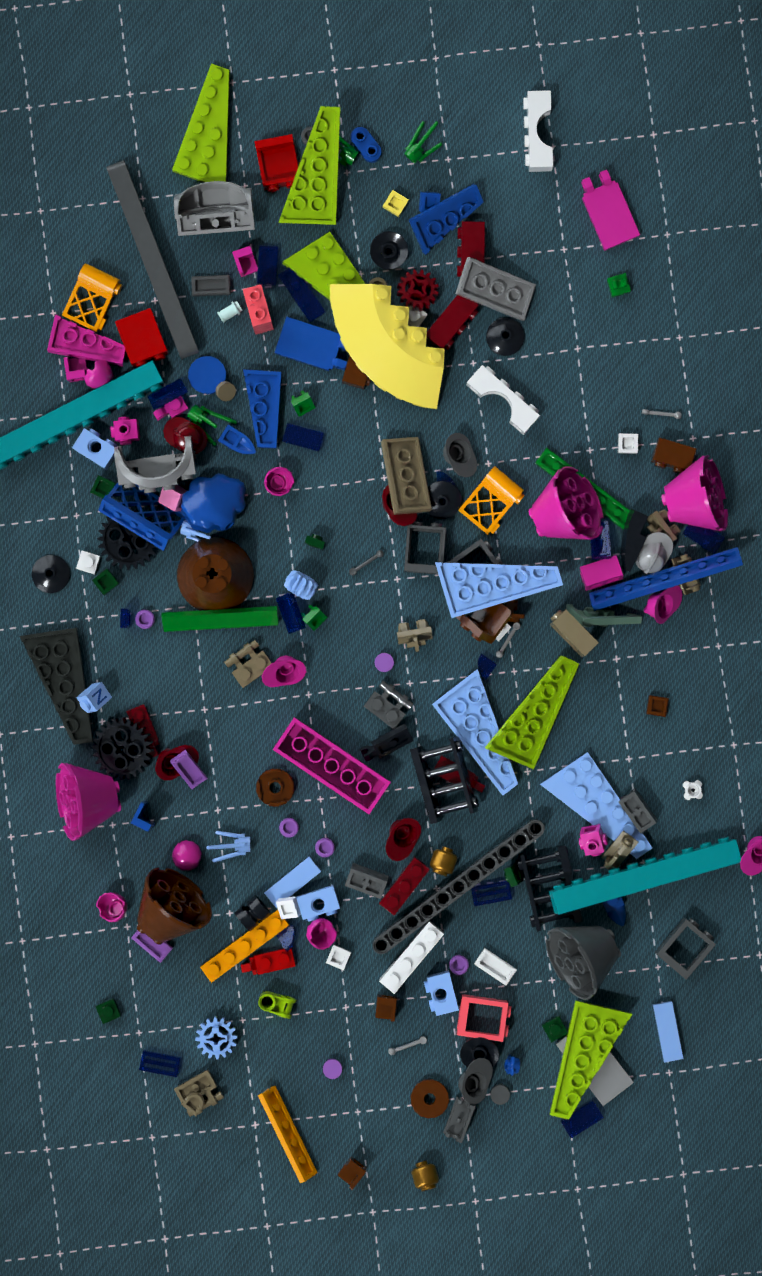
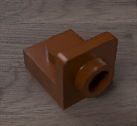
[505,599,525,622]

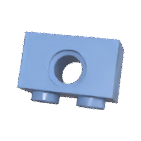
[72,428,117,470]
[296,885,340,922]
[424,970,459,1016]

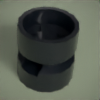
[234,895,271,931]

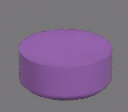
[135,610,155,629]
[375,653,394,672]
[279,818,299,837]
[315,838,335,857]
[449,955,469,975]
[323,1059,342,1079]

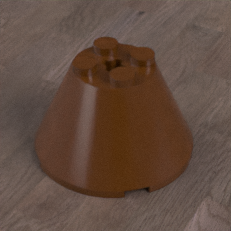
[177,537,254,610]
[137,867,212,945]

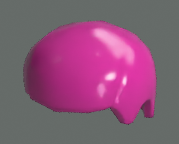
[84,360,113,389]
[264,467,294,496]
[172,840,202,871]
[96,892,127,922]
[306,918,337,950]

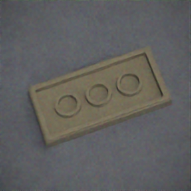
[381,437,432,515]

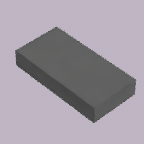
[191,275,231,297]

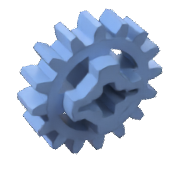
[195,1016,238,1060]

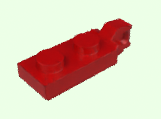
[241,947,296,975]

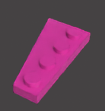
[47,314,126,366]

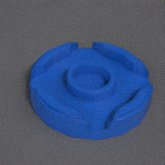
[188,356,226,394]

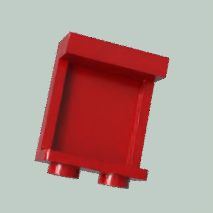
[254,134,298,192]
[115,308,169,368]

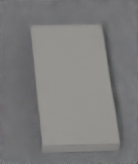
[455,257,536,321]
[555,1035,634,1106]

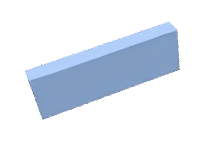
[264,856,321,908]
[652,1001,683,1063]

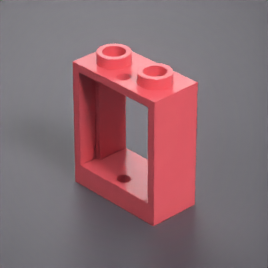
[243,284,274,335]
[456,994,511,1042]

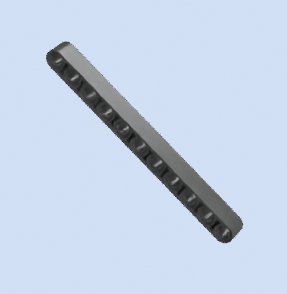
[106,160,199,359]
[373,819,545,954]

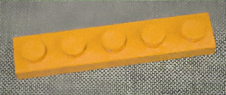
[200,909,289,983]
[258,1086,318,1183]

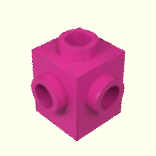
[111,417,140,445]
[579,824,608,856]

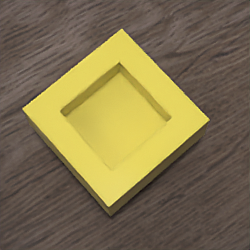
[383,190,409,217]

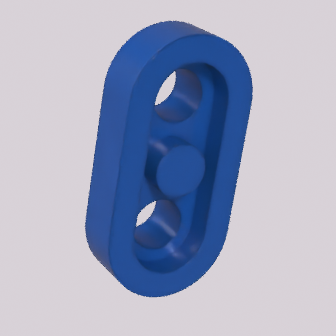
[351,127,381,163]

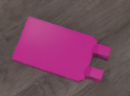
[581,170,640,251]

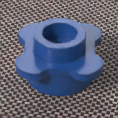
[504,1055,520,1076]

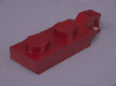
[126,704,159,758]
[434,755,485,793]

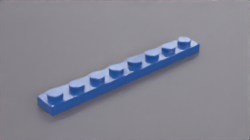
[589,547,743,611]

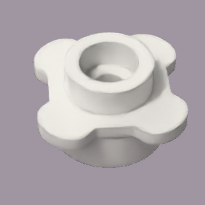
[683,780,703,800]

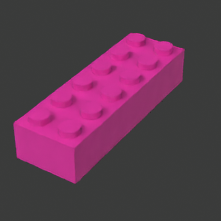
[273,717,391,814]

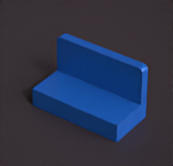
[131,801,155,832]

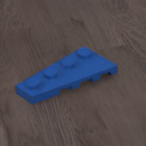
[409,184,483,255]
[243,369,282,449]

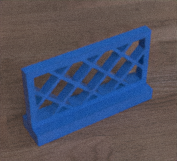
[98,483,186,551]

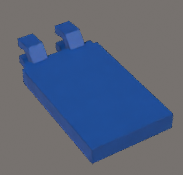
[274,317,347,371]

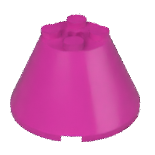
[661,455,728,531]
[528,466,604,540]
[56,763,121,841]

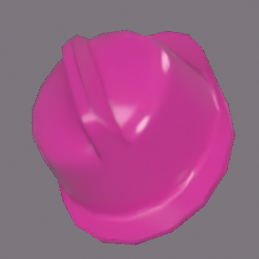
[644,585,682,624]
[262,655,306,687]
[740,836,762,876]

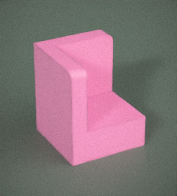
[158,485,187,512]

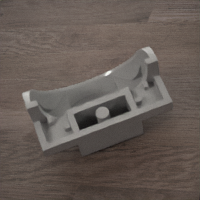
[174,181,255,236]
[114,436,197,493]

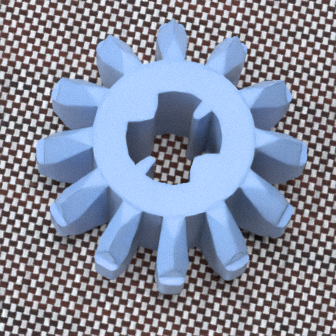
[284,570,318,600]

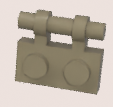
[224,640,272,688]
[174,1069,224,1117]

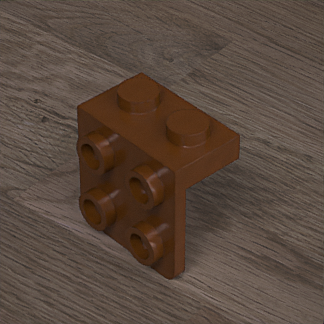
[456,603,513,644]

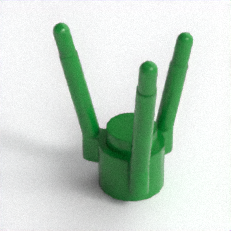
[404,121,442,163]
[338,135,359,167]
[187,404,237,446]

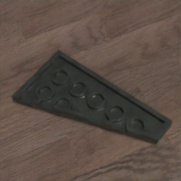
[19,628,94,745]

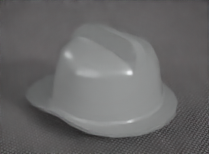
[635,532,673,574]

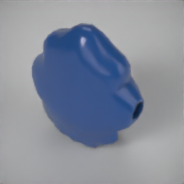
[181,473,246,533]

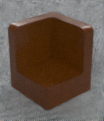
[375,994,397,1022]
[338,1156,366,1190]

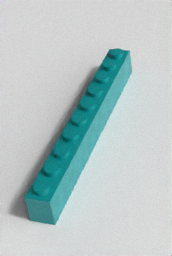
[0,360,165,470]
[549,836,741,915]

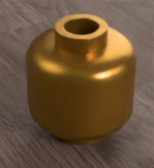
[430,846,457,876]
[411,1161,439,1191]

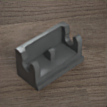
[618,788,657,834]
[345,863,389,899]
[443,1096,475,1143]

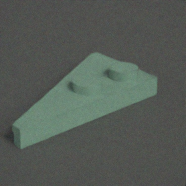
[566,604,642,627]

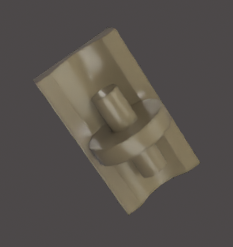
[647,509,681,542]
[397,619,433,652]

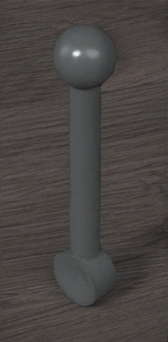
[349,550,384,576]

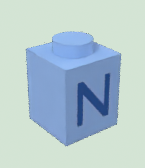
[76,682,112,713]

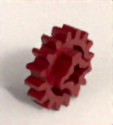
[397,269,439,311]

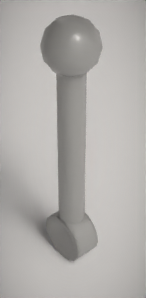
[642,409,682,419]
[496,622,520,658]
[388,1036,427,1055]

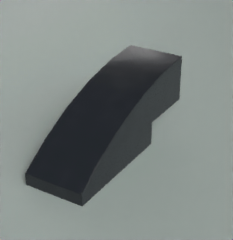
[621,509,648,572]

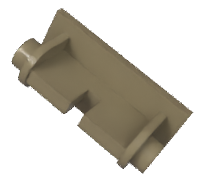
[671,554,701,596]
[601,830,639,870]

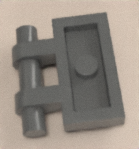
[364,680,414,729]

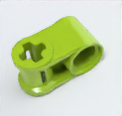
[258,991,297,1019]

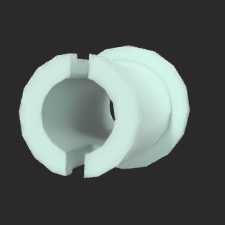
[217,301,243,323]

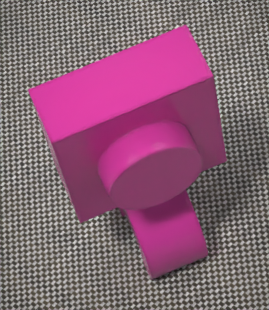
[153,392,189,421]

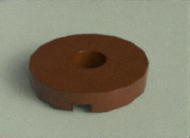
[256,768,294,807]
[410,1079,449,1118]

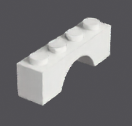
[523,91,553,172]
[466,365,540,435]
[379,920,444,994]

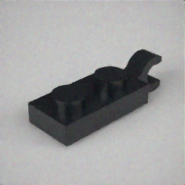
[360,724,414,762]

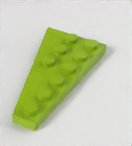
[172,63,230,183]
[278,106,340,225]
[282,232,366,300]
[485,656,579,769]
[549,1000,632,1120]

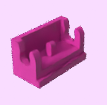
[580,555,623,591]

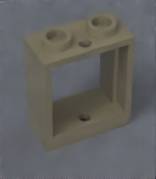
[549,610,598,657]

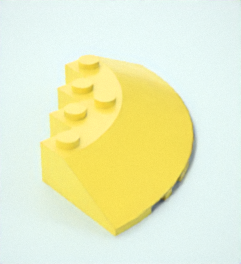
[330,284,445,409]

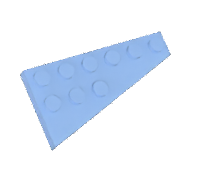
[435,562,563,618]
[432,669,518,796]
[540,752,652,859]

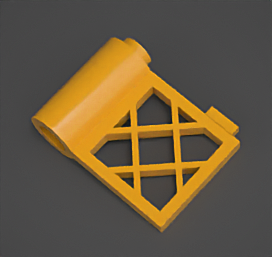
[62,263,122,332]
[458,466,525,535]

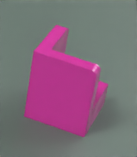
[232,246,258,277]
[64,357,87,382]

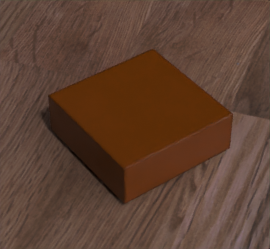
[646,695,669,717]

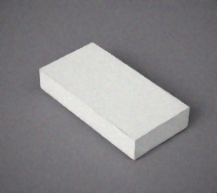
[474,948,517,985]

